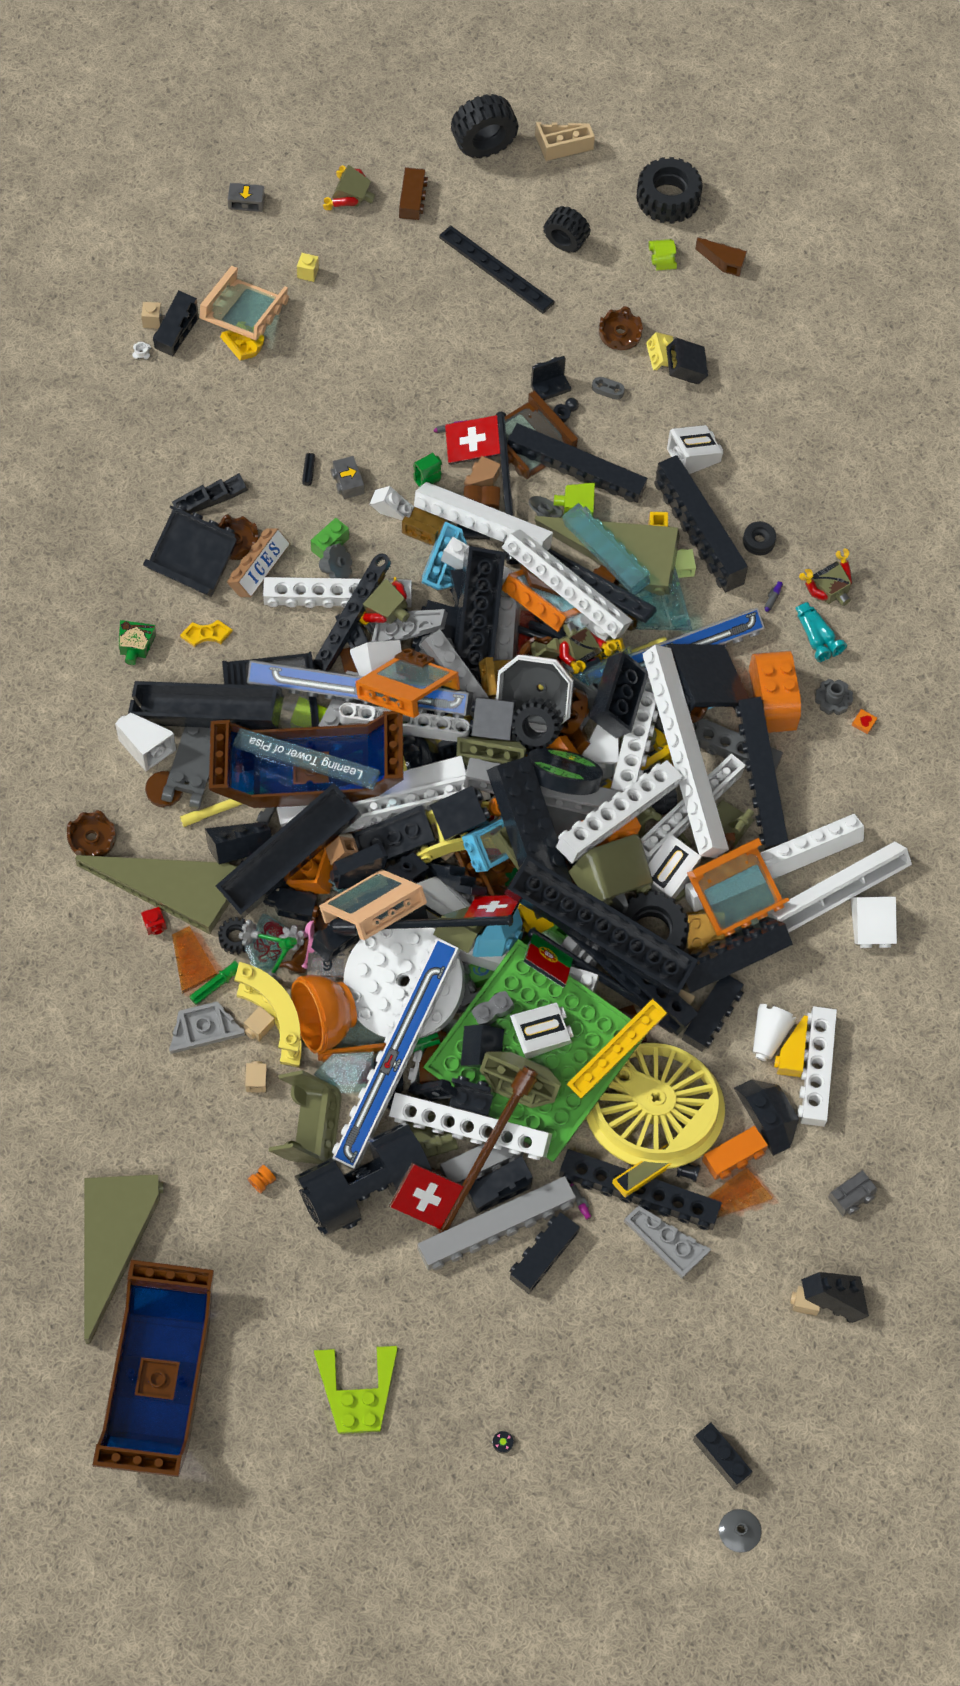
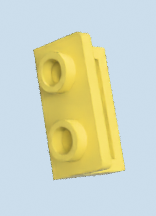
[646,332,677,370]

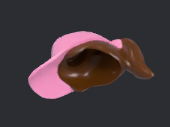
[279,921,320,974]

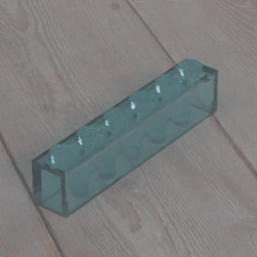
[562,503,650,595]

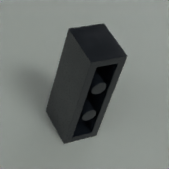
[693,1422,753,1490]

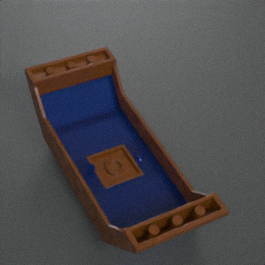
[209,711,404,808]
[92,1260,214,1477]

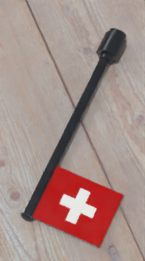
[445,411,520,565]
[333,895,520,936]

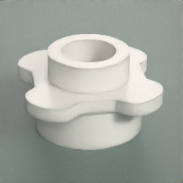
[132,342,151,359]

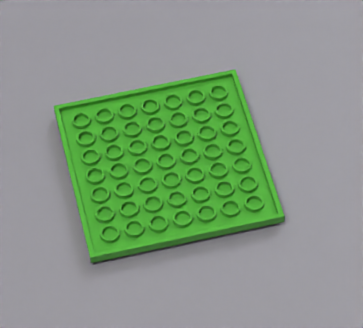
[423,939,645,1163]

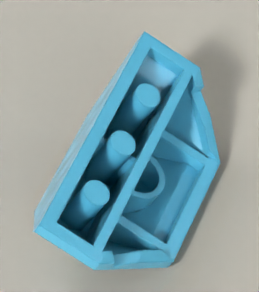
[421,522,467,590]
[472,908,523,957]

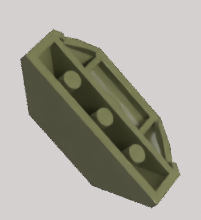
[457,736,526,766]
[480,1052,561,1108]

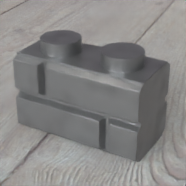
[828,1171,877,1216]

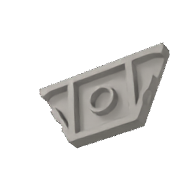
[169,1001,245,1054]

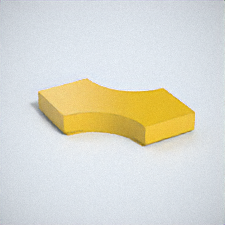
[180,620,233,647]

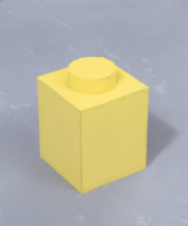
[297,253,319,282]

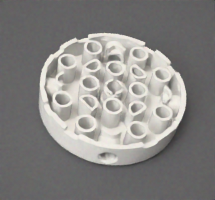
[344,928,465,1038]

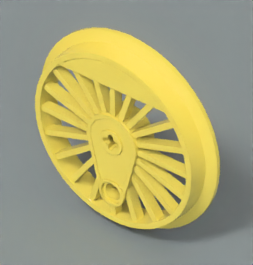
[586,1043,725,1169]

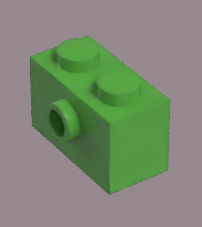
[310,518,349,559]

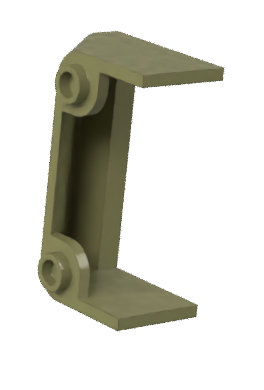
[269,1070,341,1164]

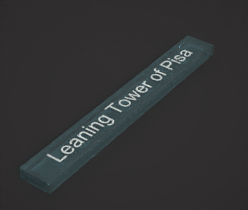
[233,728,380,790]

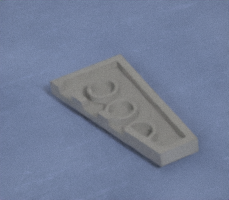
[371,609,448,642]
[624,1206,711,1279]

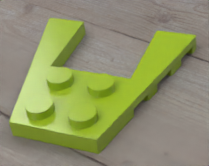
[314,1346,397,1434]

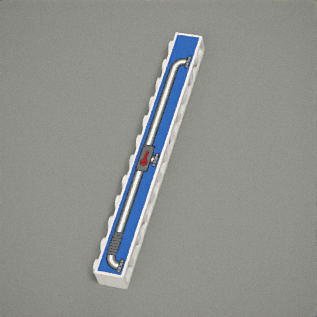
[332,938,461,1169]

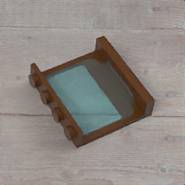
[505,390,578,480]

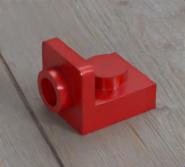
[141,907,167,935]

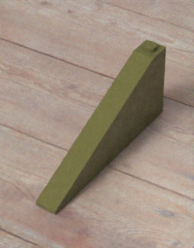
[535,516,680,596]
[75,855,238,935]
[84,1175,164,1344]

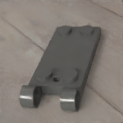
[161,727,211,809]

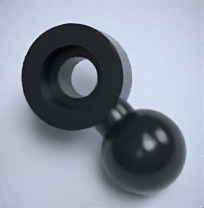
[553,398,579,423]

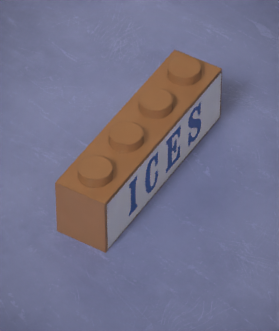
[227,528,290,597]

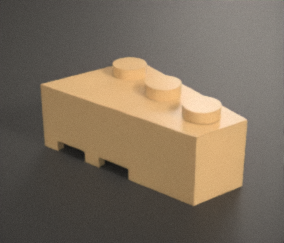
[535,122,595,161]

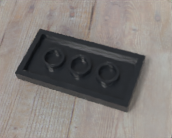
[352,805,436,862]

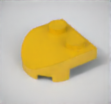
[220,323,264,361]

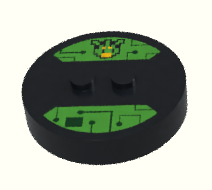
[528,748,603,795]

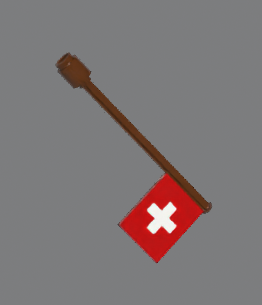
[389,1065,538,1233]

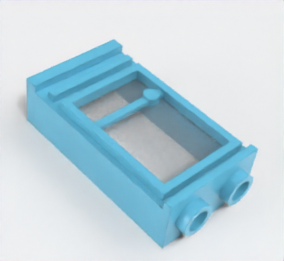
[462,816,509,872]

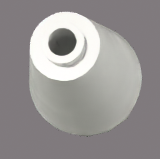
[753,1004,797,1061]

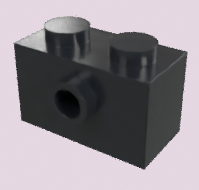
[385,852,429,888]

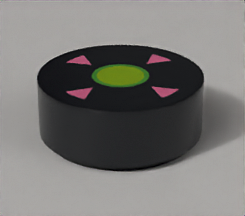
[492,1431,514,1454]

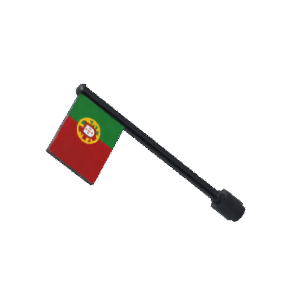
[523,927,675,1034]

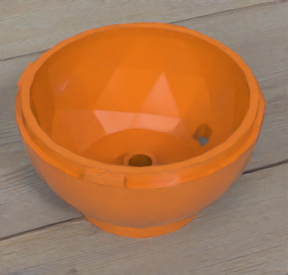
[291,975,357,1054]

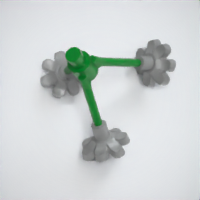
[239,920,305,983]

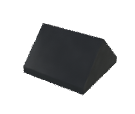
[461,1024,504,1068]

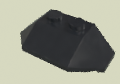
[734,1079,799,1156]

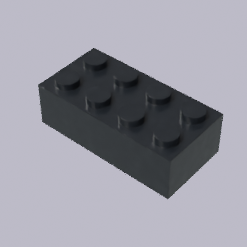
[589,651,648,738]

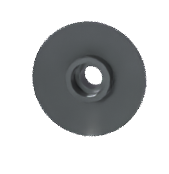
[529,496,562,518]
[719,1509,761,1553]

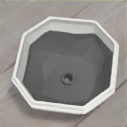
[496,654,574,732]

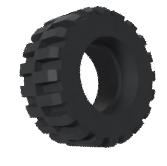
[451,94,519,158]
[636,157,703,224]
[625,891,689,951]

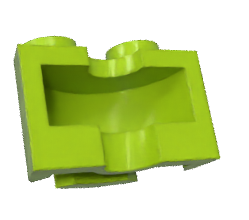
[648,239,677,271]

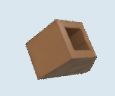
[464,456,501,487]
[326,836,358,865]

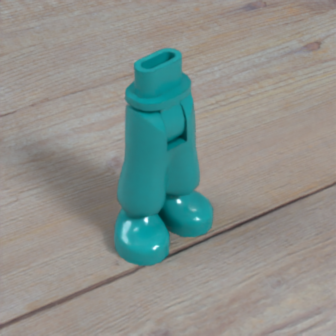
[795,602,847,662]

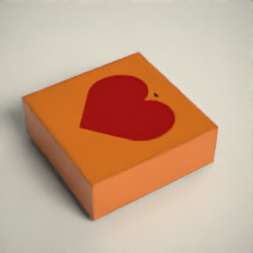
[851,709,877,734]

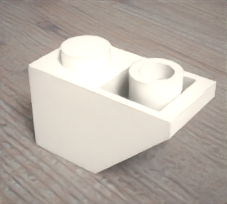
[369,486,414,520]

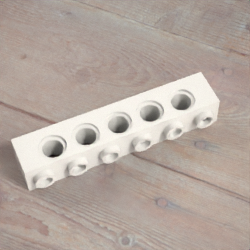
[798,1006,837,1127]

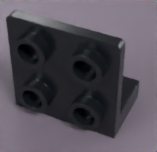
[530,356,571,400]
[449,1076,495,1117]

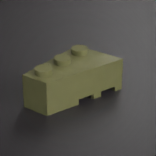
[433,906,487,953]

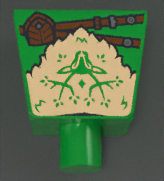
[119,620,156,665]

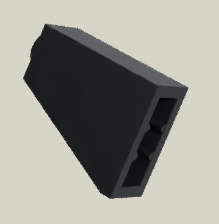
[330,843,388,890]

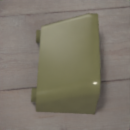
[569,834,653,906]

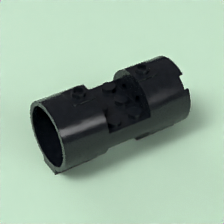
[294,1122,432,1237]

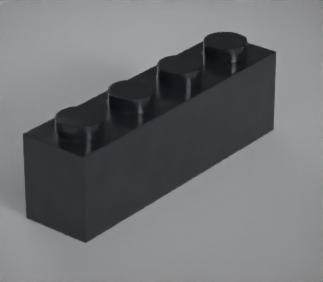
[682,975,745,1052]
[509,1212,580,1294]

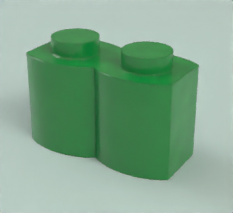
[413,453,442,488]

